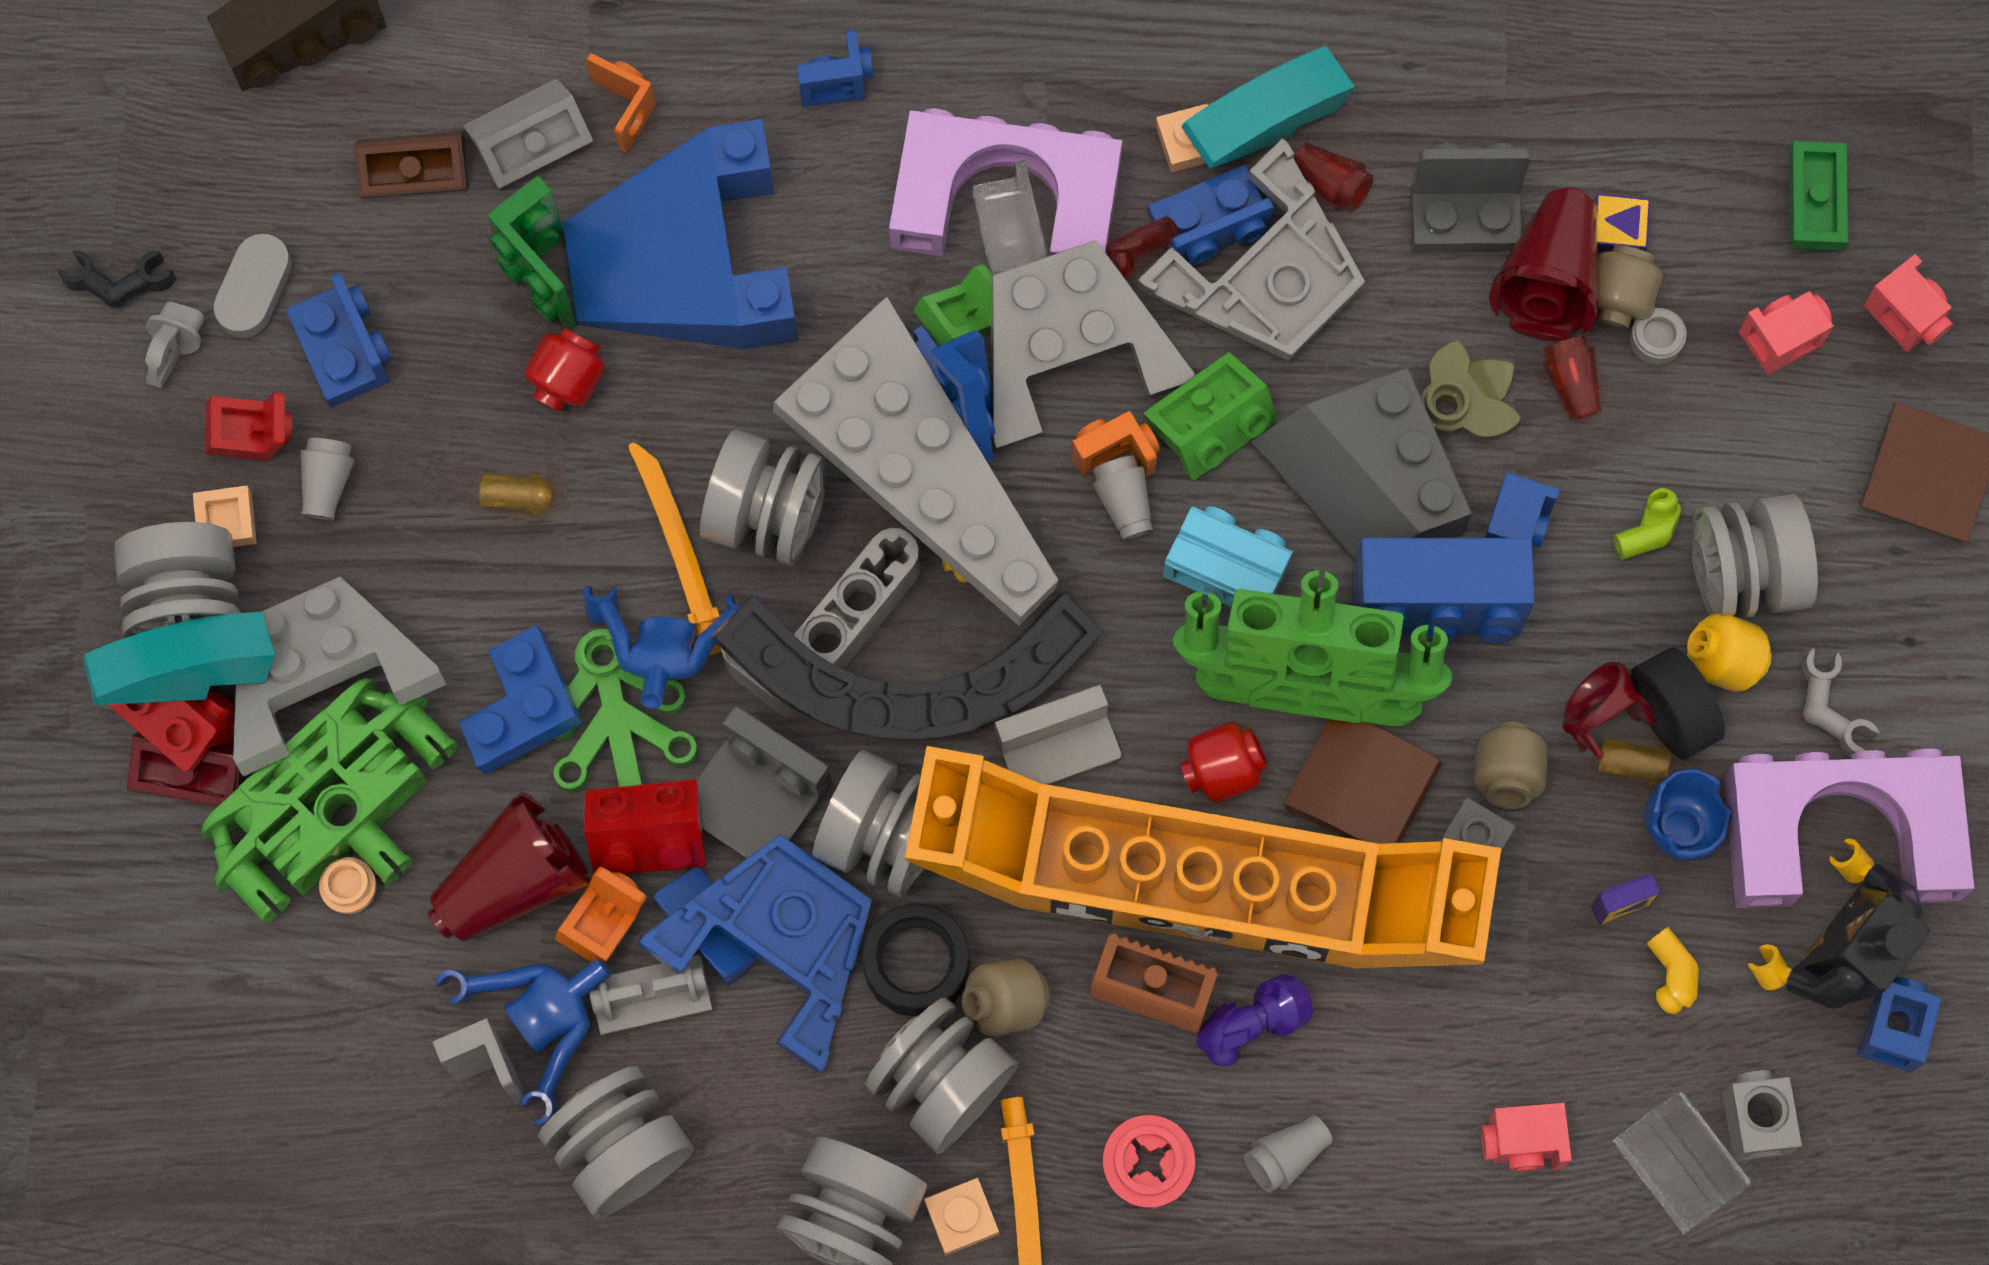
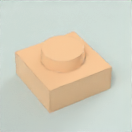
[1156,104,1208,173]
[193,485,257,547]
[924,1178,999,1256]

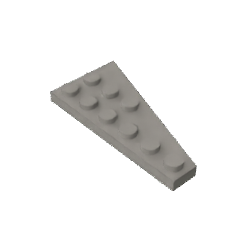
[773,297,1058,626]

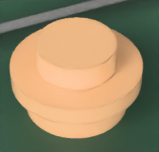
[319,857,377,914]

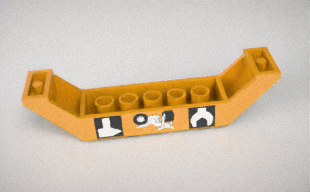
[905,746,1501,969]

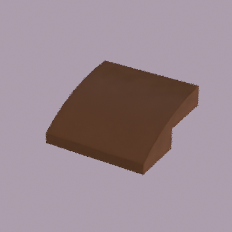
[1859,402,1989,542]
[1283,719,1442,844]

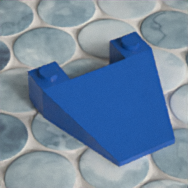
[562,119,798,349]

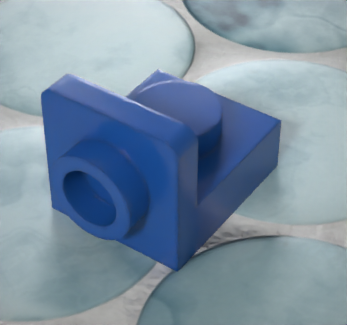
[797,29,873,107]

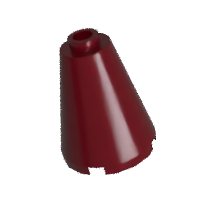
[1489,187,1599,341]
[428,792,590,941]

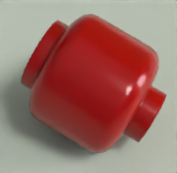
[524,327,606,412]
[1180,722,1268,803]

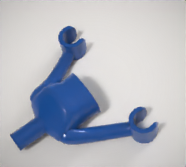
[584,586,759,709]
[436,958,611,1125]

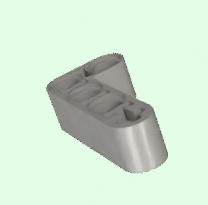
[721,528,920,717]

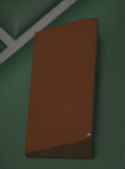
[354,132,467,197]

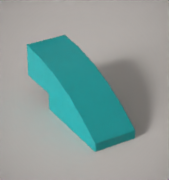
[1181,46,1355,169]
[83,611,275,705]

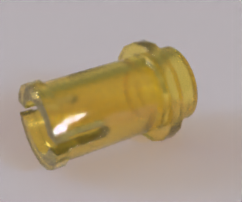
[479,472,552,516]
[1598,737,1672,787]

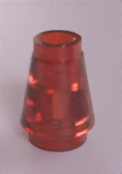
[1294,142,1373,212]
[1542,336,1602,421]

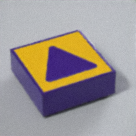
[1594,193,1651,252]
[1591,874,1660,925]

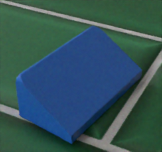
[652,867,760,987]

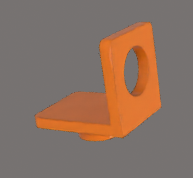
[586,53,657,153]

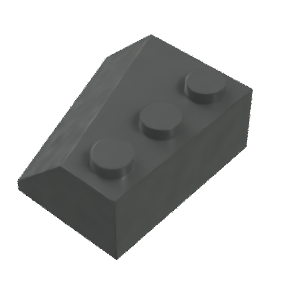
[1250,367,1472,562]

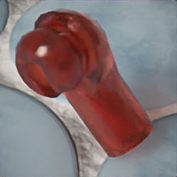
[1106,216,1179,277]

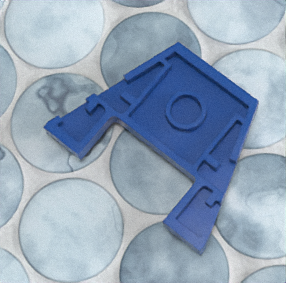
[636,834,872,1073]

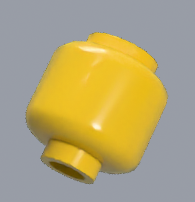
[1687,613,1772,692]

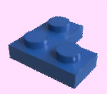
[459,625,583,775]

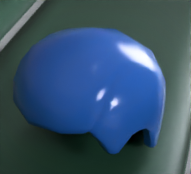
[1644,768,1732,862]

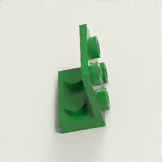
[487,175,576,330]

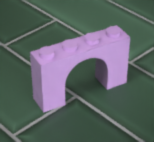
[889,108,1122,257]
[1724,749,1975,908]

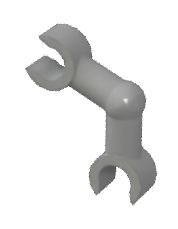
[1801,648,1880,758]

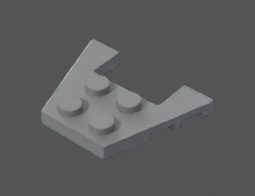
[1136,138,1365,361]
[991,240,1195,448]
[233,576,446,776]

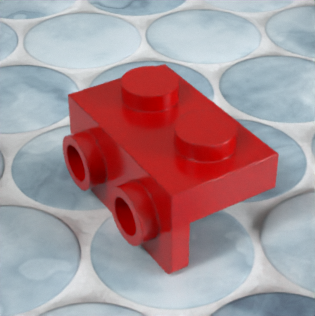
[108,691,235,772]
[584,780,707,875]

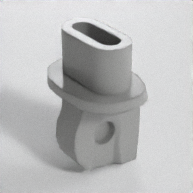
[145,302,205,388]

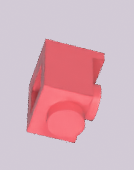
[1863,254,1953,353]
[1739,291,1834,376]
[1481,1103,1572,1171]

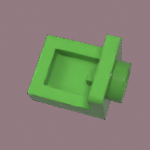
[913,264,991,346]

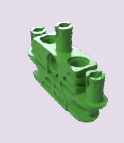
[1173,570,1452,726]
[201,678,458,924]

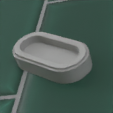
[214,234,292,338]

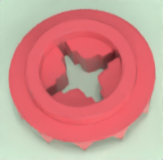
[1103,1115,1195,1209]

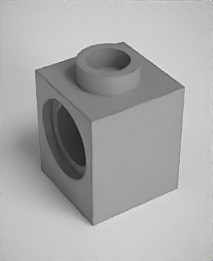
[1722,1070,1802,1161]

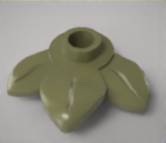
[1421,340,1521,439]

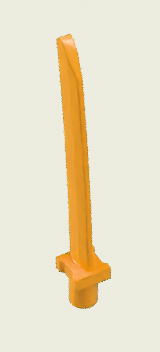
[629,443,721,655]
[1000,1097,1042,1265]

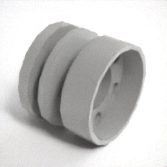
[700,429,827,567]
[1692,494,1818,618]
[114,522,241,638]
[812,750,925,898]
[864,997,1018,1154]
[538,1066,695,1219]
[776,1137,927,1265]

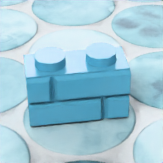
[1163,506,1293,608]

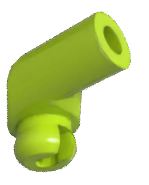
[1613,488,1681,560]

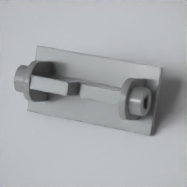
[590,955,712,1036]

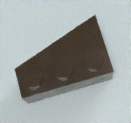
[207,0,387,92]

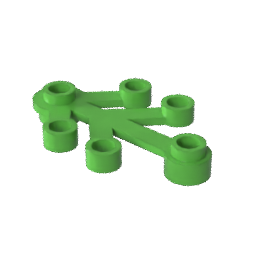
[553,629,698,793]

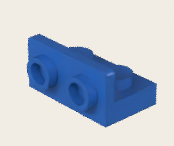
[1147,165,1274,265]
[285,273,392,408]
[930,330,995,463]

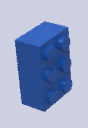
[1352,538,1534,643]

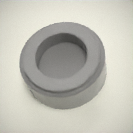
[1629,308,1687,365]

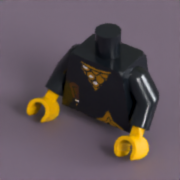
[1748,838,1930,1009]

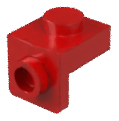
[205,392,292,461]

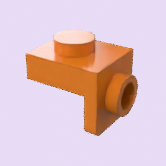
[1071,411,1160,478]
[555,867,647,965]

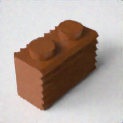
[1090,933,1218,1034]

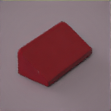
[127,732,245,807]

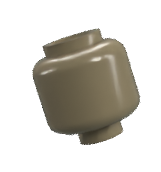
[1588,245,1664,329]
[1473,722,1548,809]
[962,958,1050,1037]

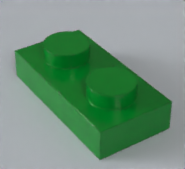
[1789,141,1848,251]

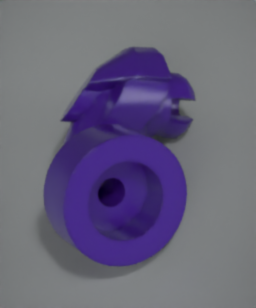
[1196,974,1313,1067]

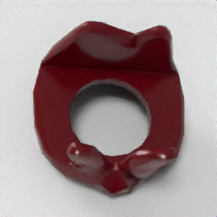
[1562,662,1655,759]

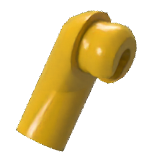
[1647,927,1699,1014]

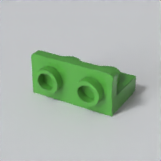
[1143,352,1278,480]

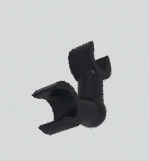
[57,251,176,308]

